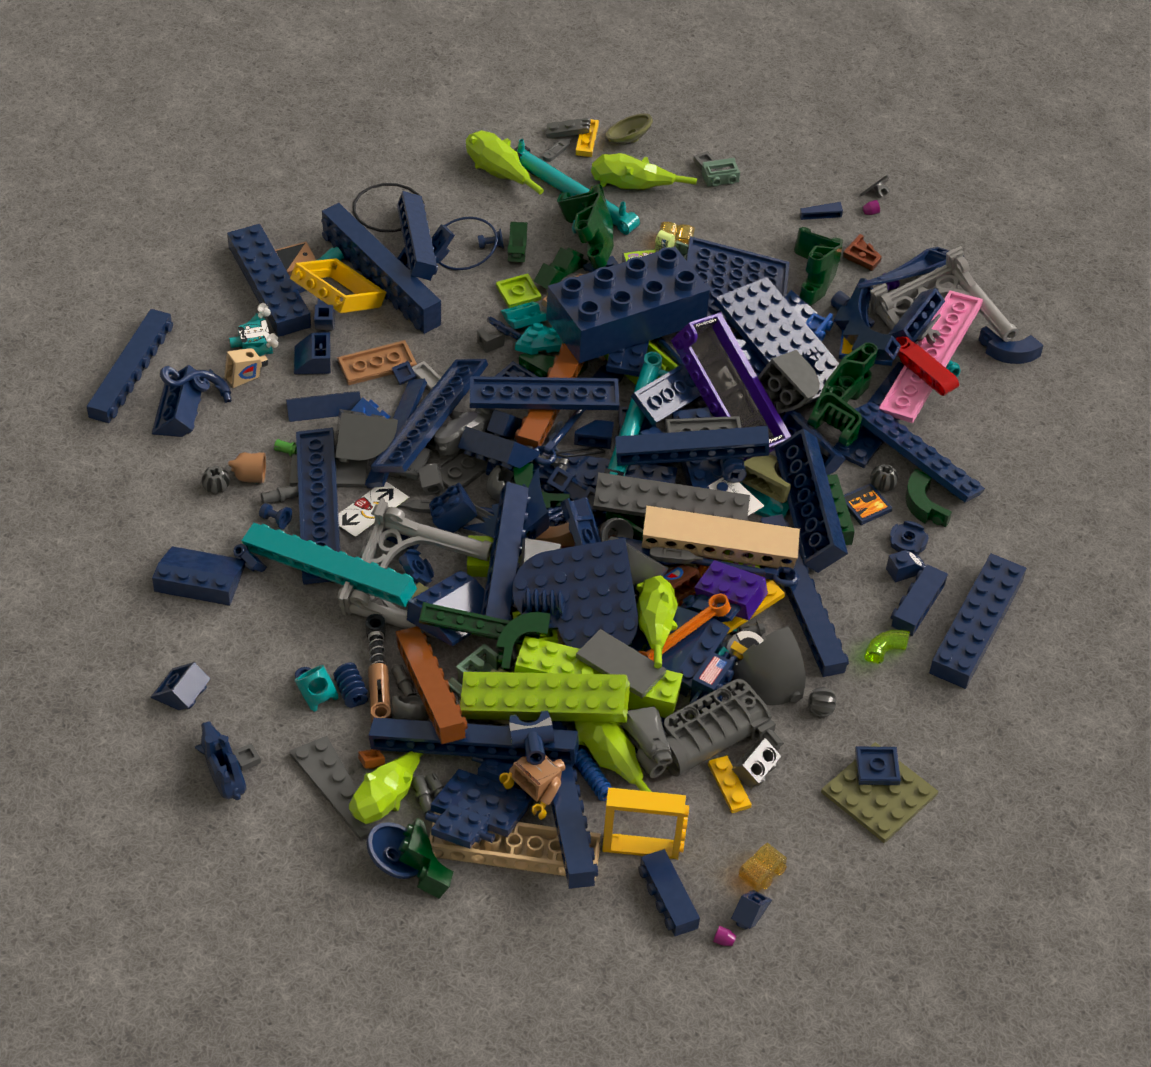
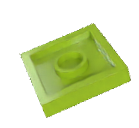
[496,273,542,308]

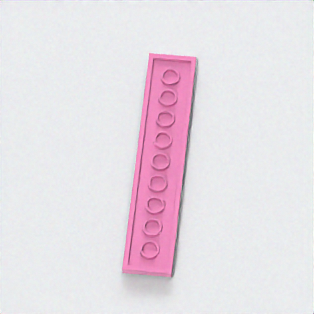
[880,290,983,423]

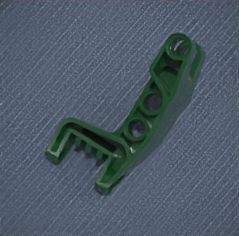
[557,184,614,269]
[794,227,843,306]
[807,343,878,447]

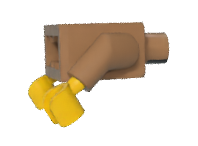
[499,755,565,820]

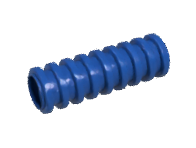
[574,749,613,801]

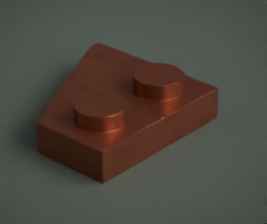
[843,234,882,271]

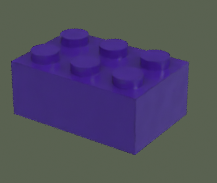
[695,560,768,621]

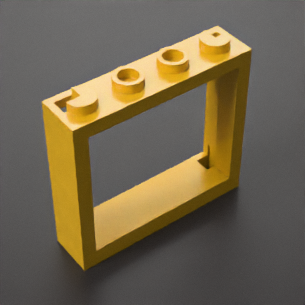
[290,258,386,313]
[602,787,689,860]

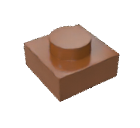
[358,749,385,769]

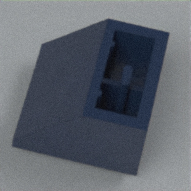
[294,332,331,374]
[429,483,477,533]

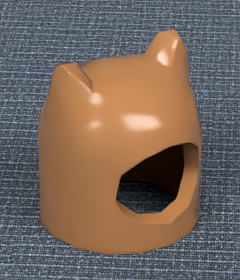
[228,452,266,483]

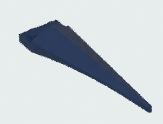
[857,247,964,289]

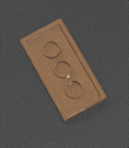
[337,340,417,385]

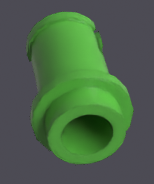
[274,439,297,457]

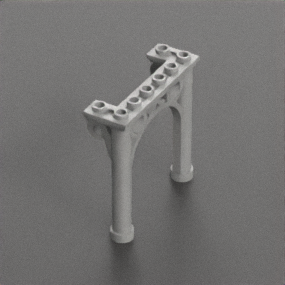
[870,246,1019,344]
[337,498,493,646]

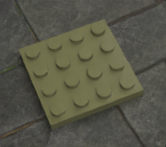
[821,742,939,843]

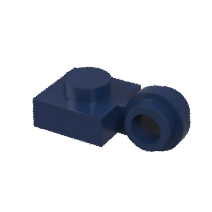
[233,544,267,572]

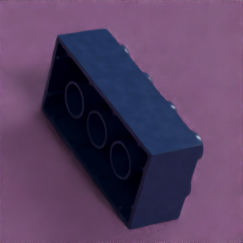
[546,246,710,363]

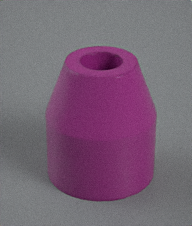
[862,200,880,215]
[713,926,736,946]

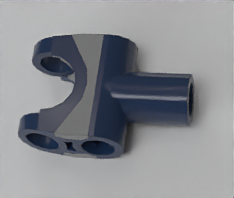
[509,710,555,765]

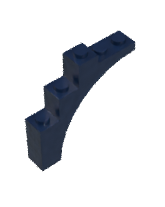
[833,278,901,360]

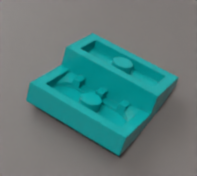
[501,302,547,329]

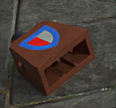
[663,564,701,603]

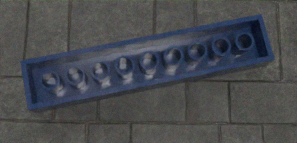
[321,203,441,334]

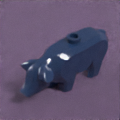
[195,721,246,801]

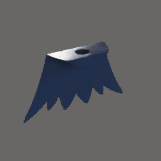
[463,468,550,546]

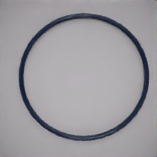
[439,217,498,270]

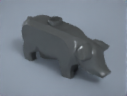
[426,408,494,456]

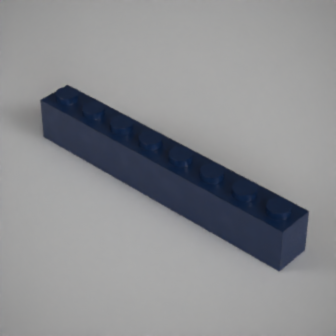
[397,191,438,281]
[87,309,173,423]
[615,426,769,466]
[481,482,530,621]

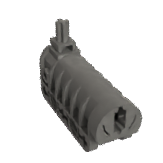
[664,679,784,776]

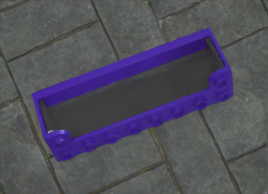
[671,312,791,461]

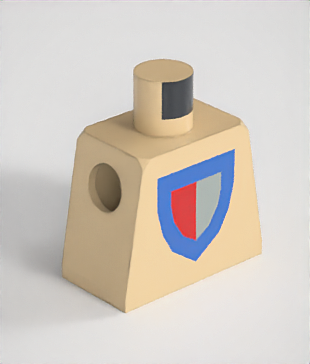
[224,348,268,388]

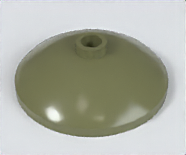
[606,113,653,143]

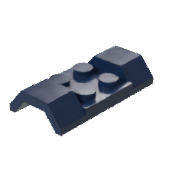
[560,497,602,546]

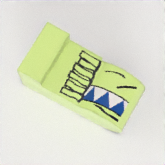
[655,230,675,252]

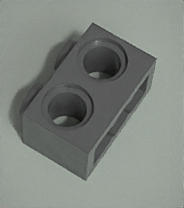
[732,738,781,787]

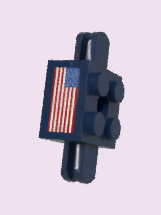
[690,652,738,714]

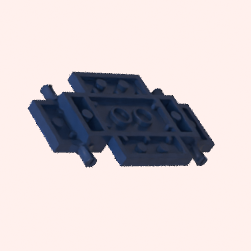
[425,757,534,849]

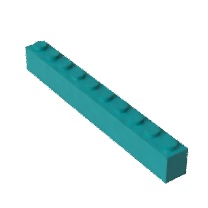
[241,522,417,607]

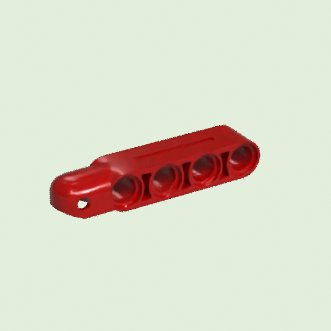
[895,336,959,396]

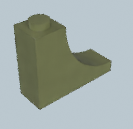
[741,454,791,503]

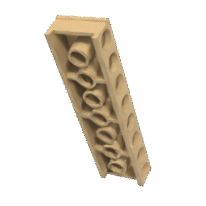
[642,506,800,569]
[429,812,601,878]

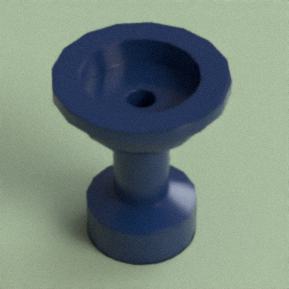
[478,228,504,249]
[259,503,292,529]

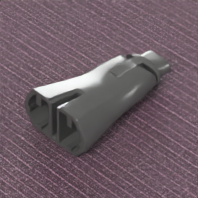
[621,707,673,766]

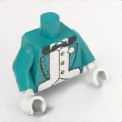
[229,303,278,357]

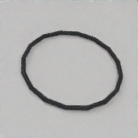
[352,183,425,232]

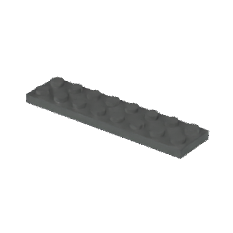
[593,472,750,521]

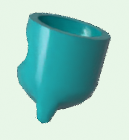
[295,665,338,712]

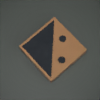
[275,242,317,276]

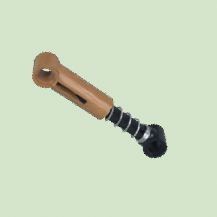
[365,614,391,724]

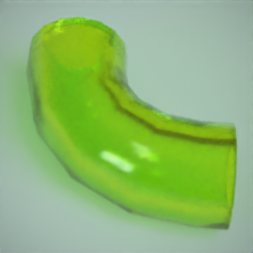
[864,630,910,664]

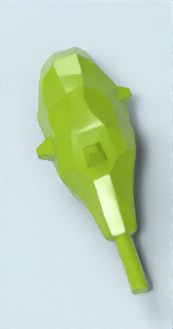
[466,130,544,195]
[591,153,697,190]
[636,575,678,669]
[574,721,652,792]
[349,751,424,824]

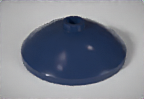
[366,822,419,879]

